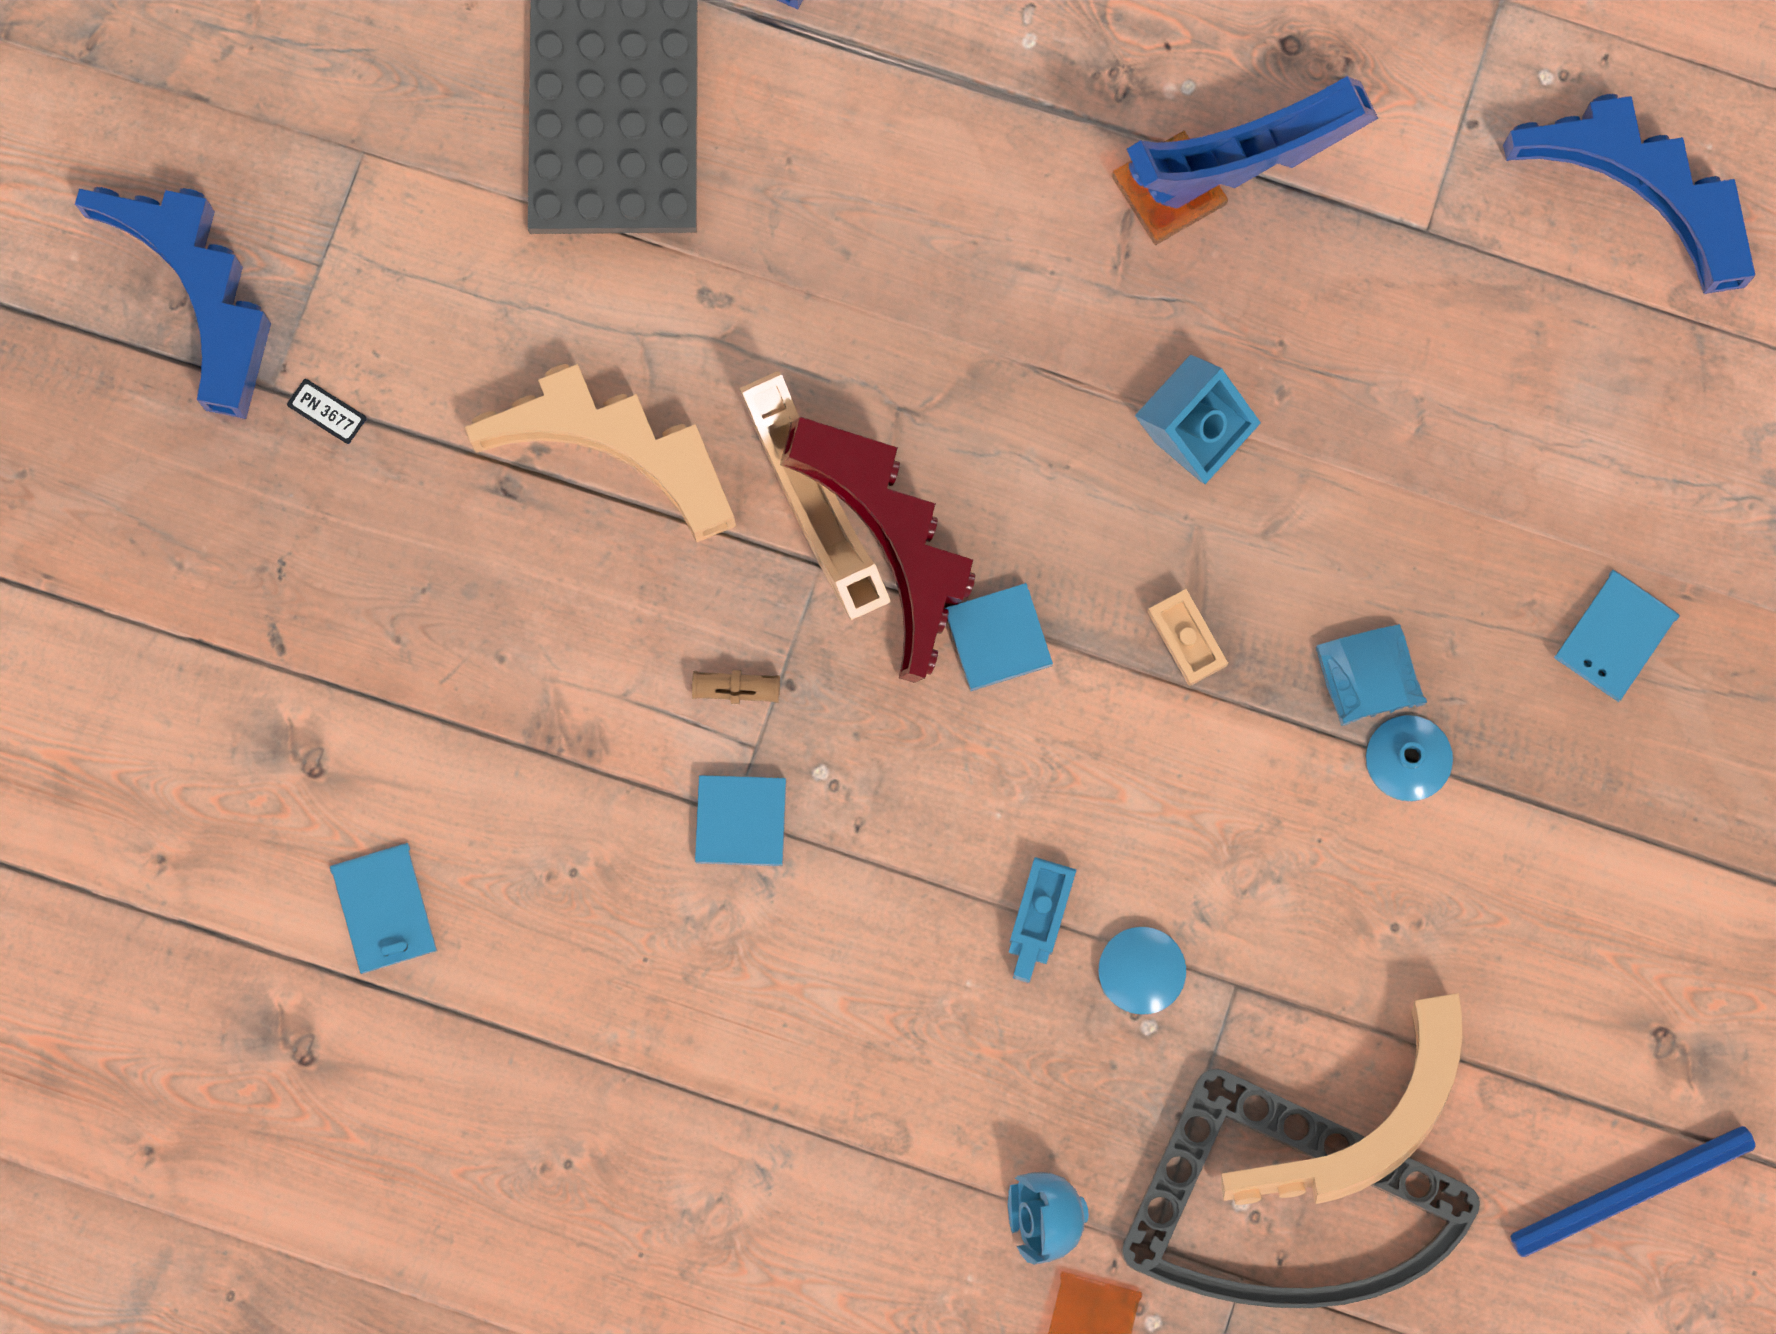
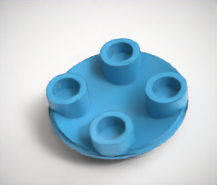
[1098,927,1186,1015]

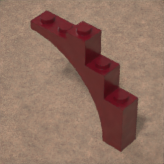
[780,417,975,683]

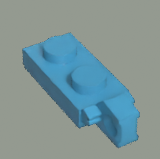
[1009,857,1076,983]

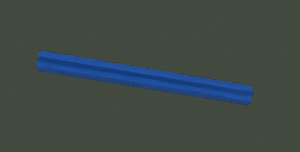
[1510,1126,1756,1257]

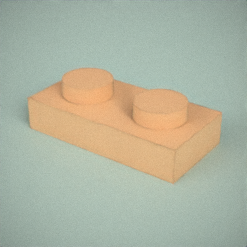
[1147,589,1228,686]

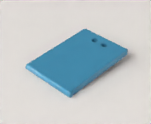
[1554,570,1679,702]
[330,843,437,974]

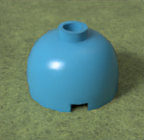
[1008,1172,1089,1265]

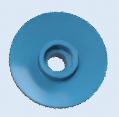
[1366,715,1453,801]

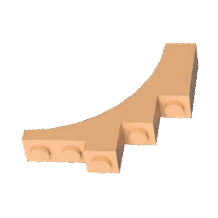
[465,364,736,542]

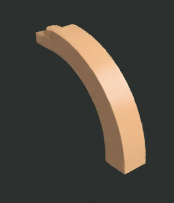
[739,371,891,620]

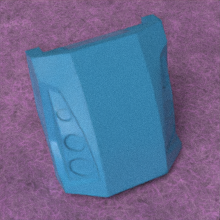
[1316,624,1427,726]

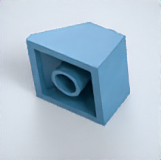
[1135,354,1261,484]

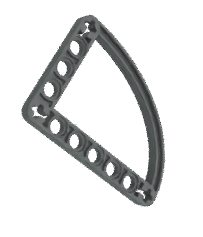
[1121,1069,1480,1308]

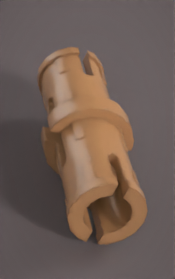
[692,670,780,704]

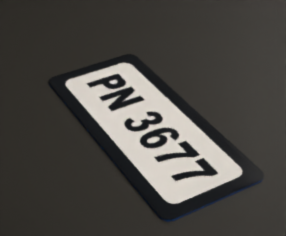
[287,379,367,444]

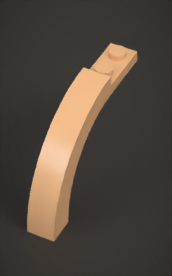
[1221,993,1462,1205]

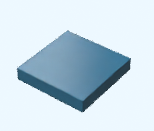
[946,583,1053,692]
[695,775,786,866]

